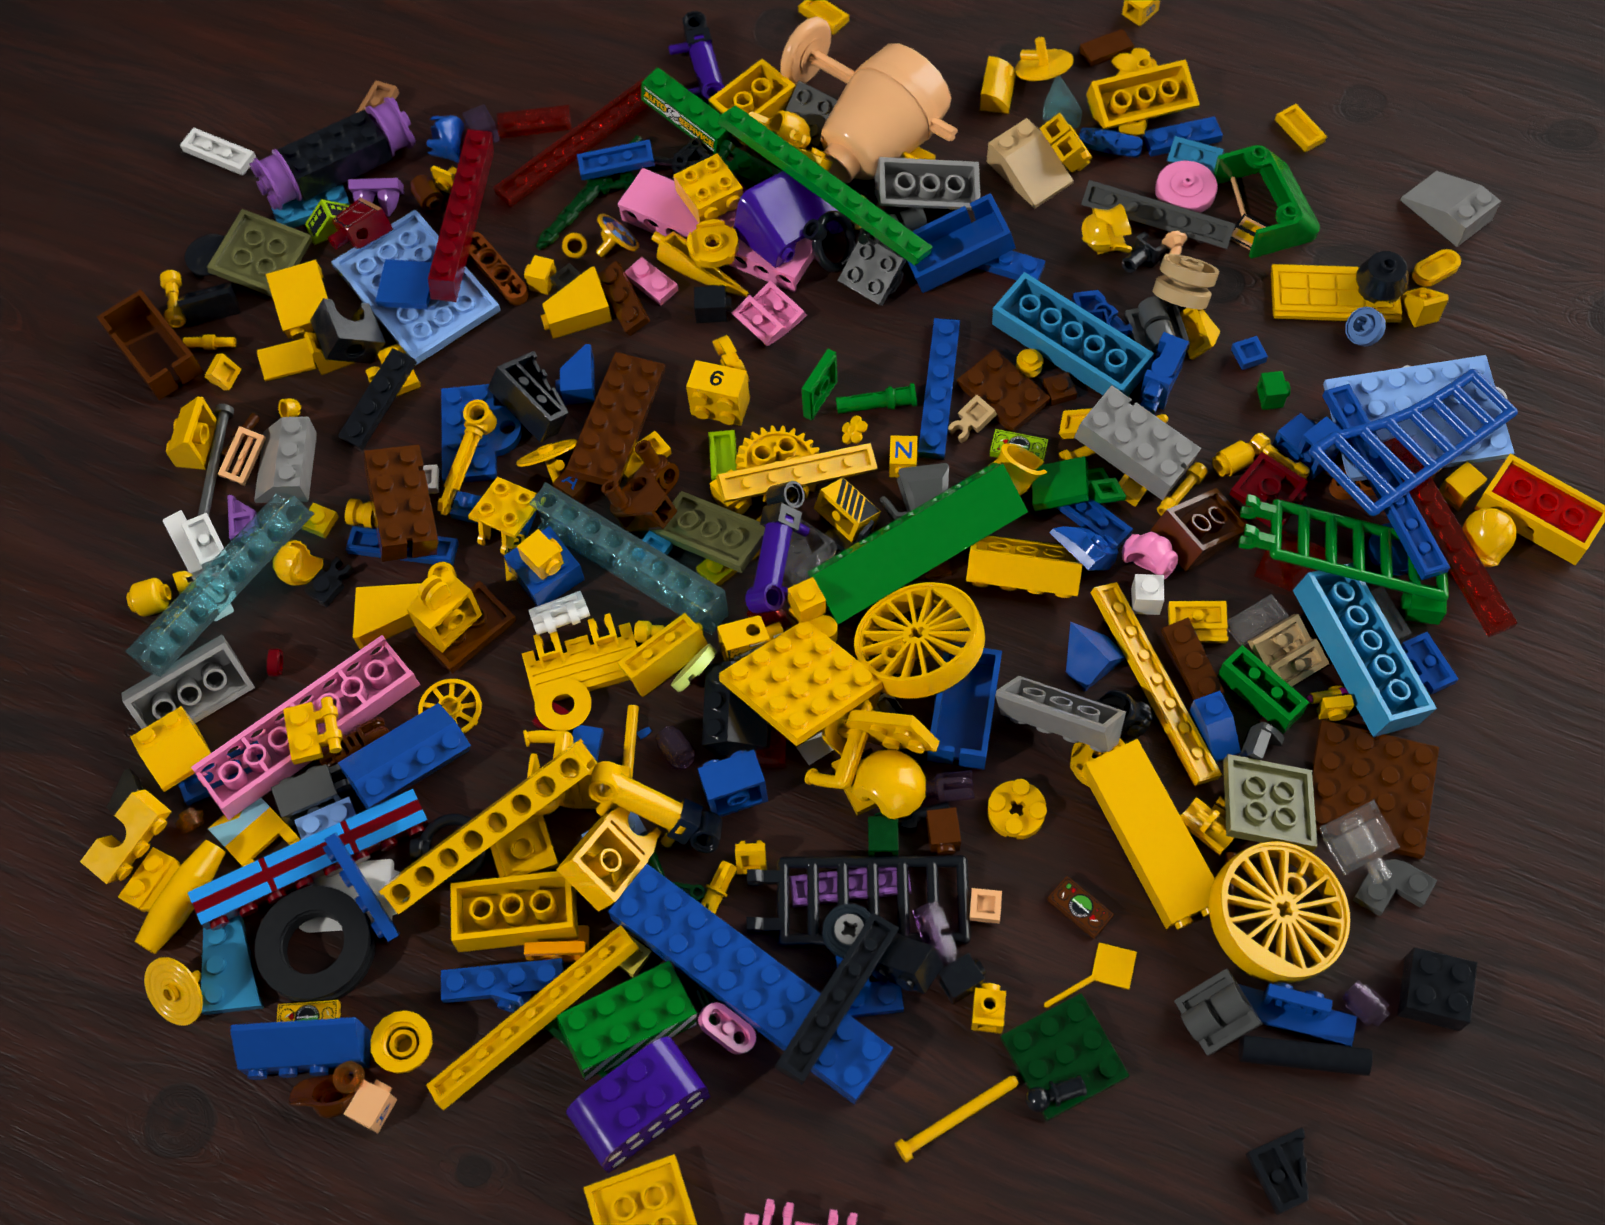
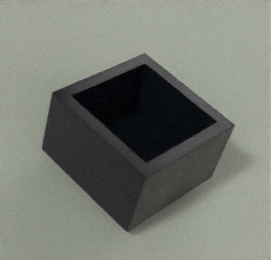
[1397,947,1478,1031]

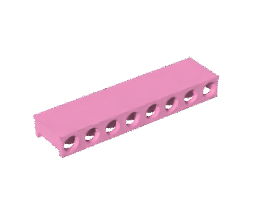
[618,168,816,293]
[191,635,420,820]

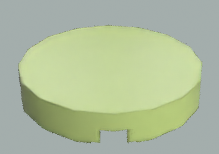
[671,644,717,692]

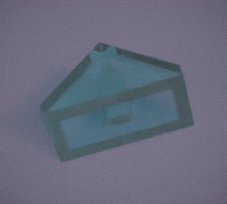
[1043,76,1082,128]

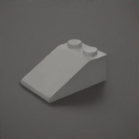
[1401,171,1501,247]

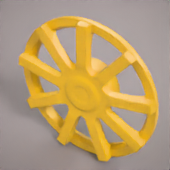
[418,679,482,734]

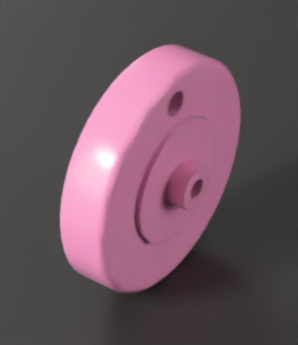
[1155,161,1218,213]

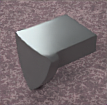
[1240,722,1284,760]

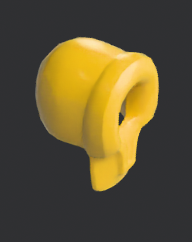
[749,111,810,149]

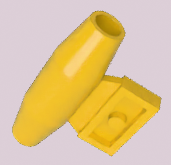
[118,840,226,954]

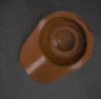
[289,1074,357,1119]

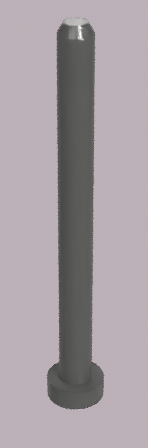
[198,404,234,516]

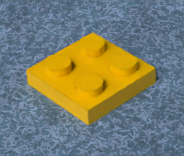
[490,815,559,878]

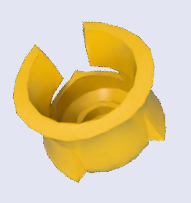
[1082,204,1132,254]
[989,443,1047,495]

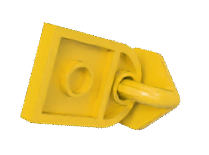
[805,699,940,789]
[523,730,632,815]

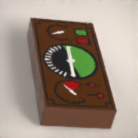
[1047,876,1114,939]

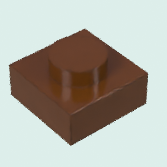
[1042,372,1077,406]

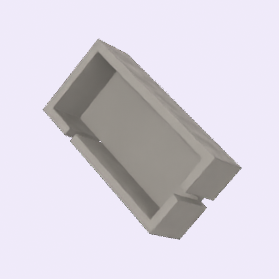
[1074,385,1201,500]

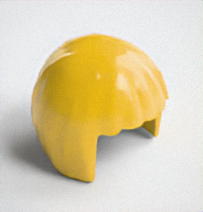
[272,540,323,586]

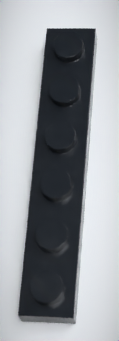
[775,912,899,1085]

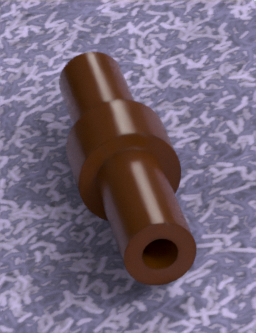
[220,413,260,458]

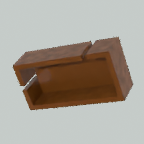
[97,289,203,400]
[364,444,438,562]

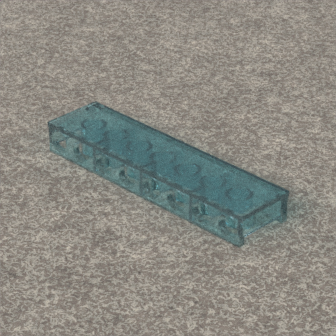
[530,482,729,635]
[125,494,314,677]

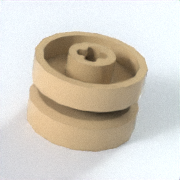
[1152,254,1220,310]

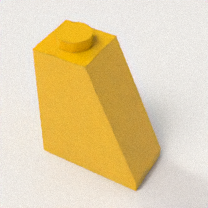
[540,267,612,339]
[353,583,421,649]

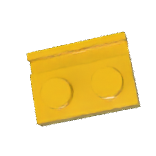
[1168,601,1228,644]

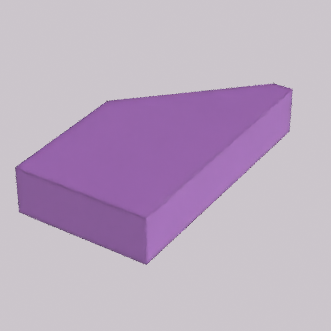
[227,495,259,543]

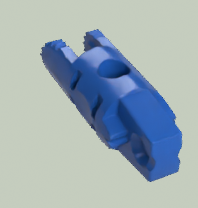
[1079,127,1143,157]

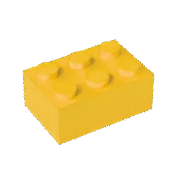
[709,59,796,146]

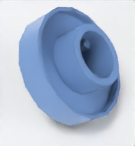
[1345,307,1386,347]

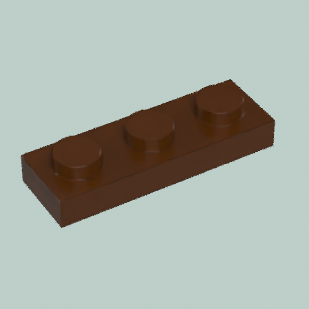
[597,261,650,336]
[1161,617,1225,700]

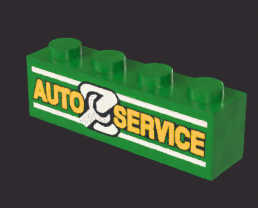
[641,67,732,154]

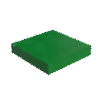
[801,349,838,421]
[1032,456,1089,511]

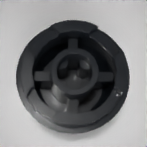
[1356,251,1409,304]

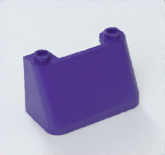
[734,171,843,268]

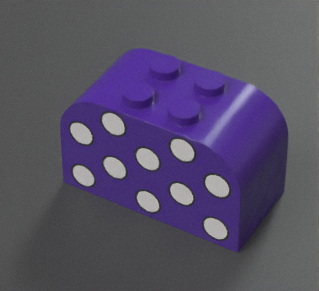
[566,1036,711,1174]

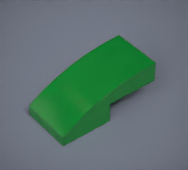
[1088,468,1126,503]

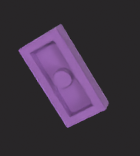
[348,178,404,216]

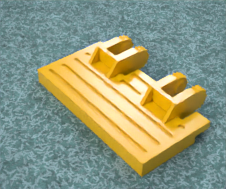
[522,613,637,703]

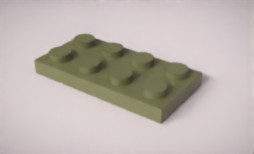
[651,491,765,573]

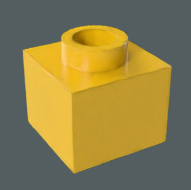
[524,255,557,295]

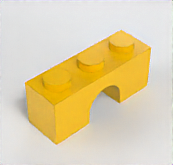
[80,789,172,884]

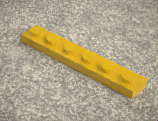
[716,443,878,503]

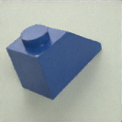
[556,344,595,405]
[1189,691,1241,763]

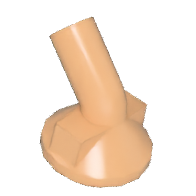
[1162,231,1187,255]

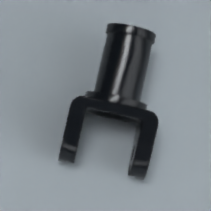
[1122,232,1167,273]

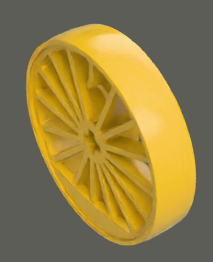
[854,582,985,698]
[1209,842,1350,984]

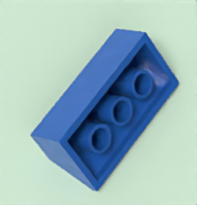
[338,703,471,810]
[230,1017,371,1080]

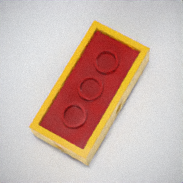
[1474,453,1605,566]

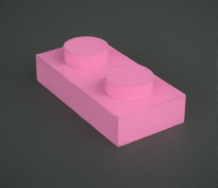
[625,257,679,306]

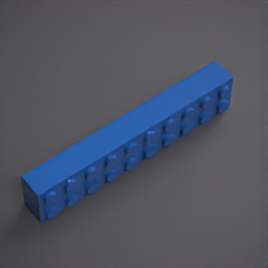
[608,864,893,1105]

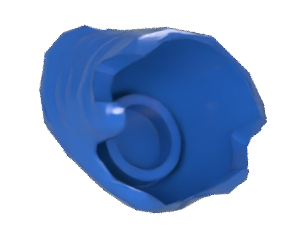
[427,116,465,163]

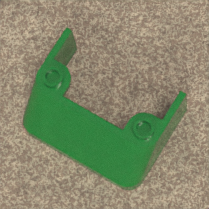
[1213,145,1320,259]

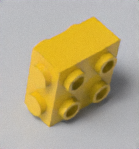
[673,153,743,223]

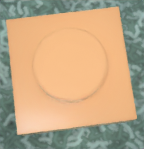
[969,888,1002,923]

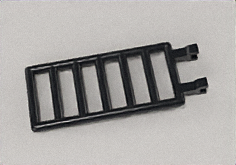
[747,855,971,946]

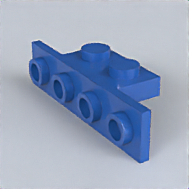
[1238,982,1357,1047]

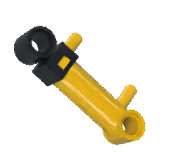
[588,761,723,853]

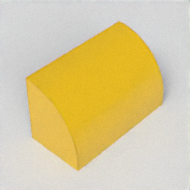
[980,56,1016,114]

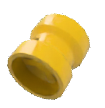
[345,498,376,528]

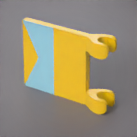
[208,798,301,867]

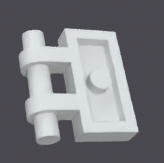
[528,591,590,636]

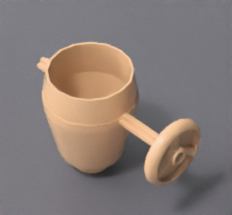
[780,16,958,183]

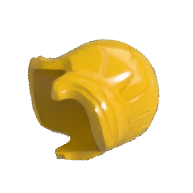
[1459,508,1516,567]

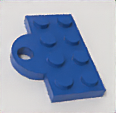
[441,384,522,484]

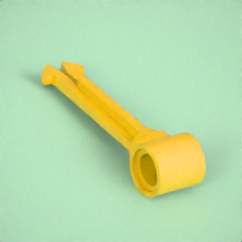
[438,399,497,516]

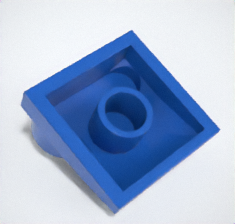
[1049,526,1119,570]

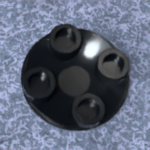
[185,234,225,278]

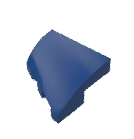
[1071,290,1133,336]

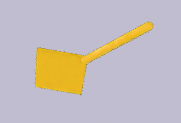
[1044,942,1137,1008]

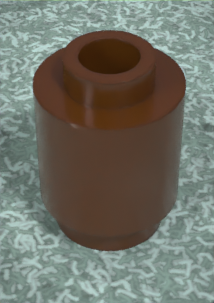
[410,174,444,211]

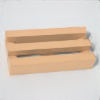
[218,426,266,486]

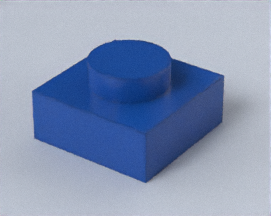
[1231,336,1268,370]

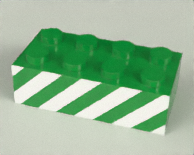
[557,961,697,1081]

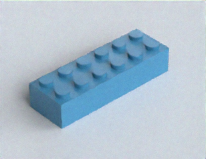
[992,272,1154,396]
[1293,562,1437,737]

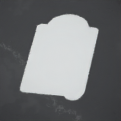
[299,859,408,933]

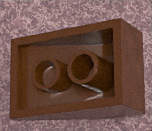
[1150,488,1249,571]

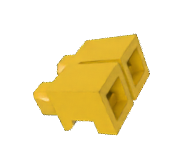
[1039,112,1092,172]

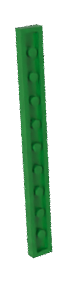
[718,105,933,266]

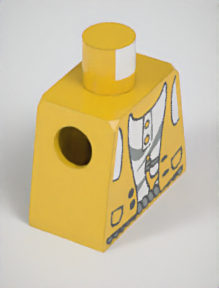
[717,615,784,662]

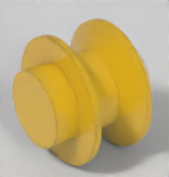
[1016,349,1043,378]

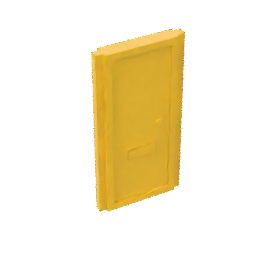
[1271,264,1402,323]

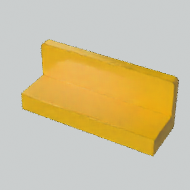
[617,613,707,697]

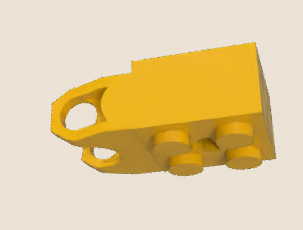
[556,806,661,912]

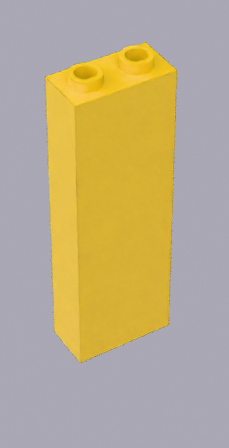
[1081,739,1215,930]

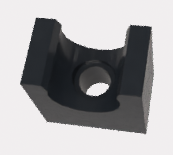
[310,298,385,364]

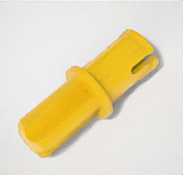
[700,861,737,914]

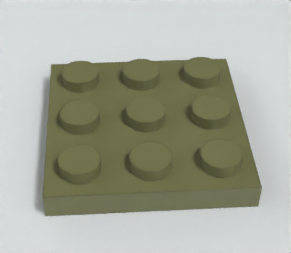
[207,209,312,297]
[1223,754,1317,853]

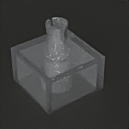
[1320,800,1400,884]

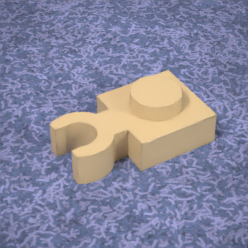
[948,395,997,443]

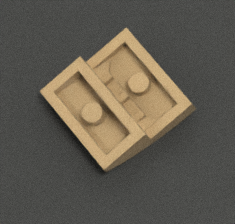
[1247,614,1330,687]

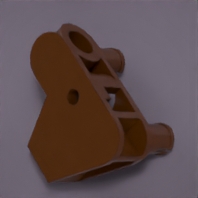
[601,440,679,532]

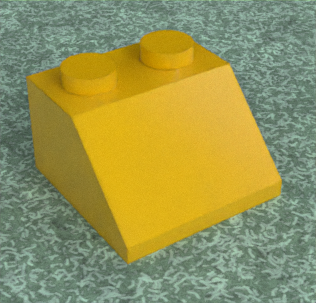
[166,397,217,470]
[130,706,211,792]

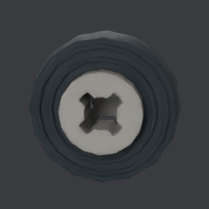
[823,904,871,958]

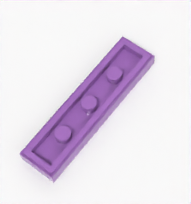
[789,868,911,908]

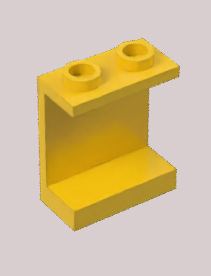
[266,260,328,339]

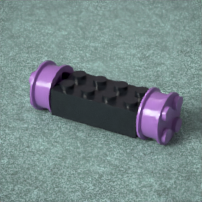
[249,97,416,210]

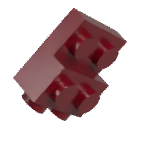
[1229,452,1308,527]

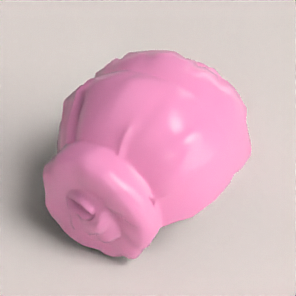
[1122,532,1178,579]

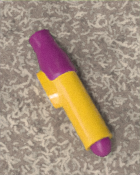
[1306,686,1350,704]

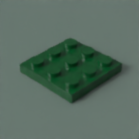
[1000,993,1130,1122]

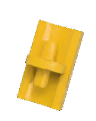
[1180,797,1235,856]

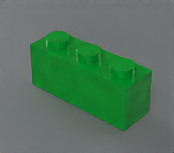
[1217,645,1309,734]

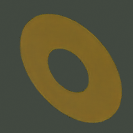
[535,678,591,731]

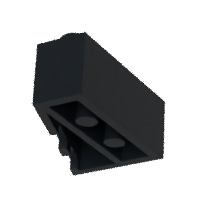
[488,351,569,442]

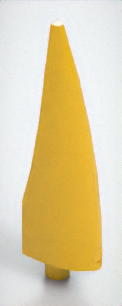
[652,231,748,297]

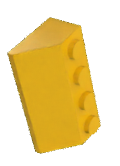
[1086,59,1200,129]
[966,536,1082,598]

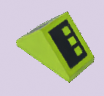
[305,199,350,245]

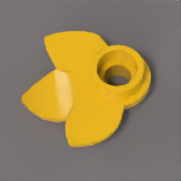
[1111,48,1157,76]

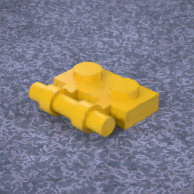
[283,697,343,765]

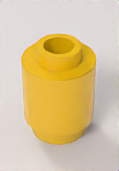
[1212,440,1255,477]

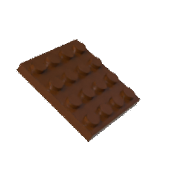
[1312,720,1439,859]

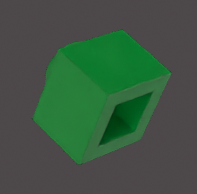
[1257,371,1291,410]

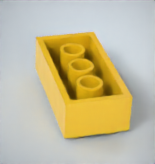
[451,871,579,952]

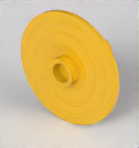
[1015,37,1073,81]
[516,439,577,482]
[144,957,203,1025]

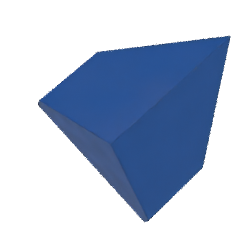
[1066,621,1126,691]

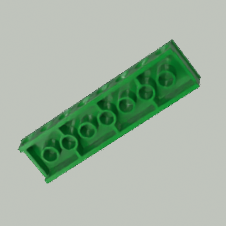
[807,463,1028,624]

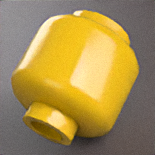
[126,578,172,617]

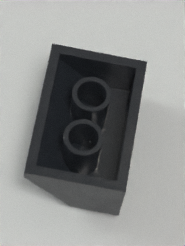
[702,661,770,757]

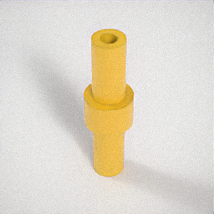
[183,334,237,350]

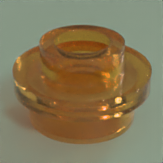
[175,808,205,833]
[333,1061,365,1094]

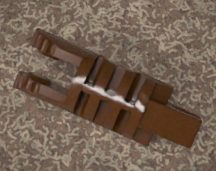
[319,716,390,767]

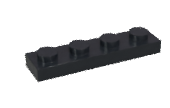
[338,348,417,450]

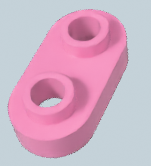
[698,1002,756,1054]

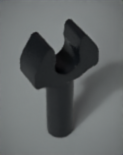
[898,802,950,832]

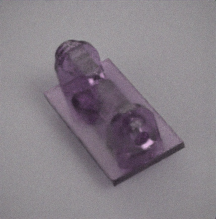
[912,902,959,965]

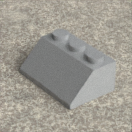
[254,417,317,503]

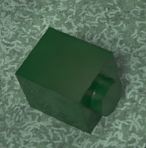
[868,813,899,856]

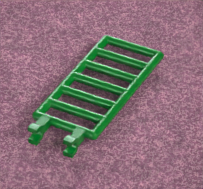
[1239,494,1449,602]

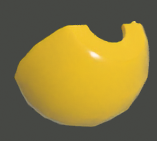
[851,749,926,819]

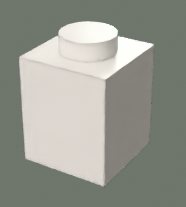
[1131,574,1164,615]

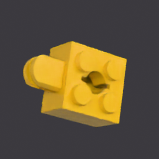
[407,570,482,653]

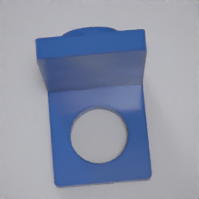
[490,988,532,1013]

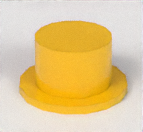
[371,1011,433,1074]

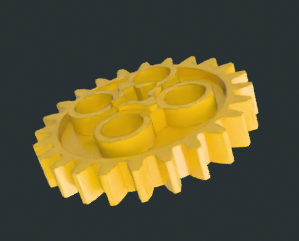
[735,425,819,502]

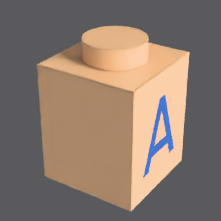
[344,1080,398,1133]

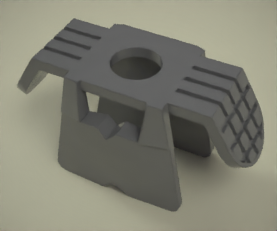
[879,463,949,521]

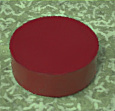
[267,649,284,677]

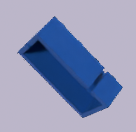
[907,193,1016,294]
[927,643,1002,770]

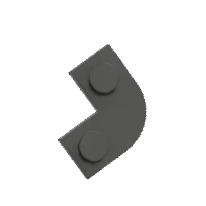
[1353,860,1438,916]

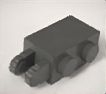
[271,764,353,827]

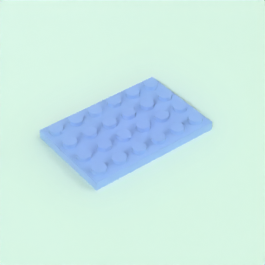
[331,209,501,365]
[1323,355,1514,482]

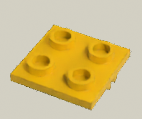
[468,476,544,555]

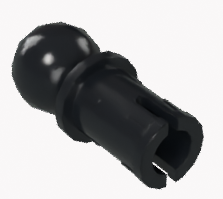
[1025,1075,1087,1112]

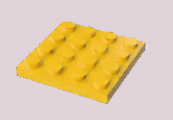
[719,621,883,746]

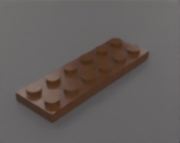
[566,352,665,485]

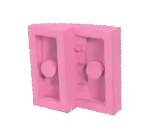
[732,281,807,346]

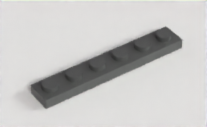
[1081,180,1236,249]

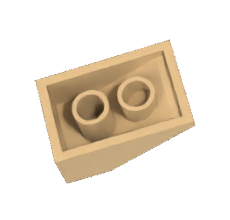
[987,118,1073,209]

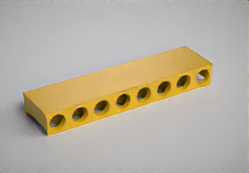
[379,738,598,915]

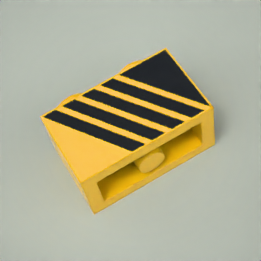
[814,478,881,543]

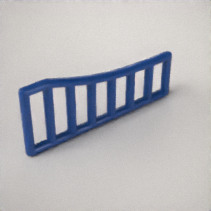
[1309,369,1518,516]

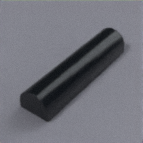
[1239,1035,1373,1076]

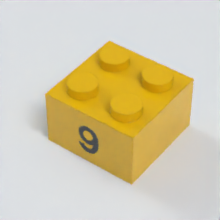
[686,360,750,426]

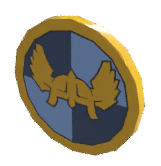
[596,213,639,258]

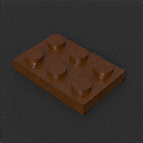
[957,349,1051,432]
[415,581,517,674]

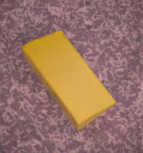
[257,338,316,381]

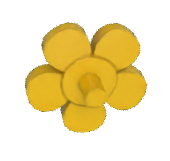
[842,416,868,444]

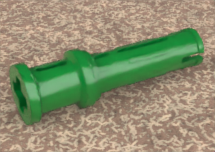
[836,383,917,414]

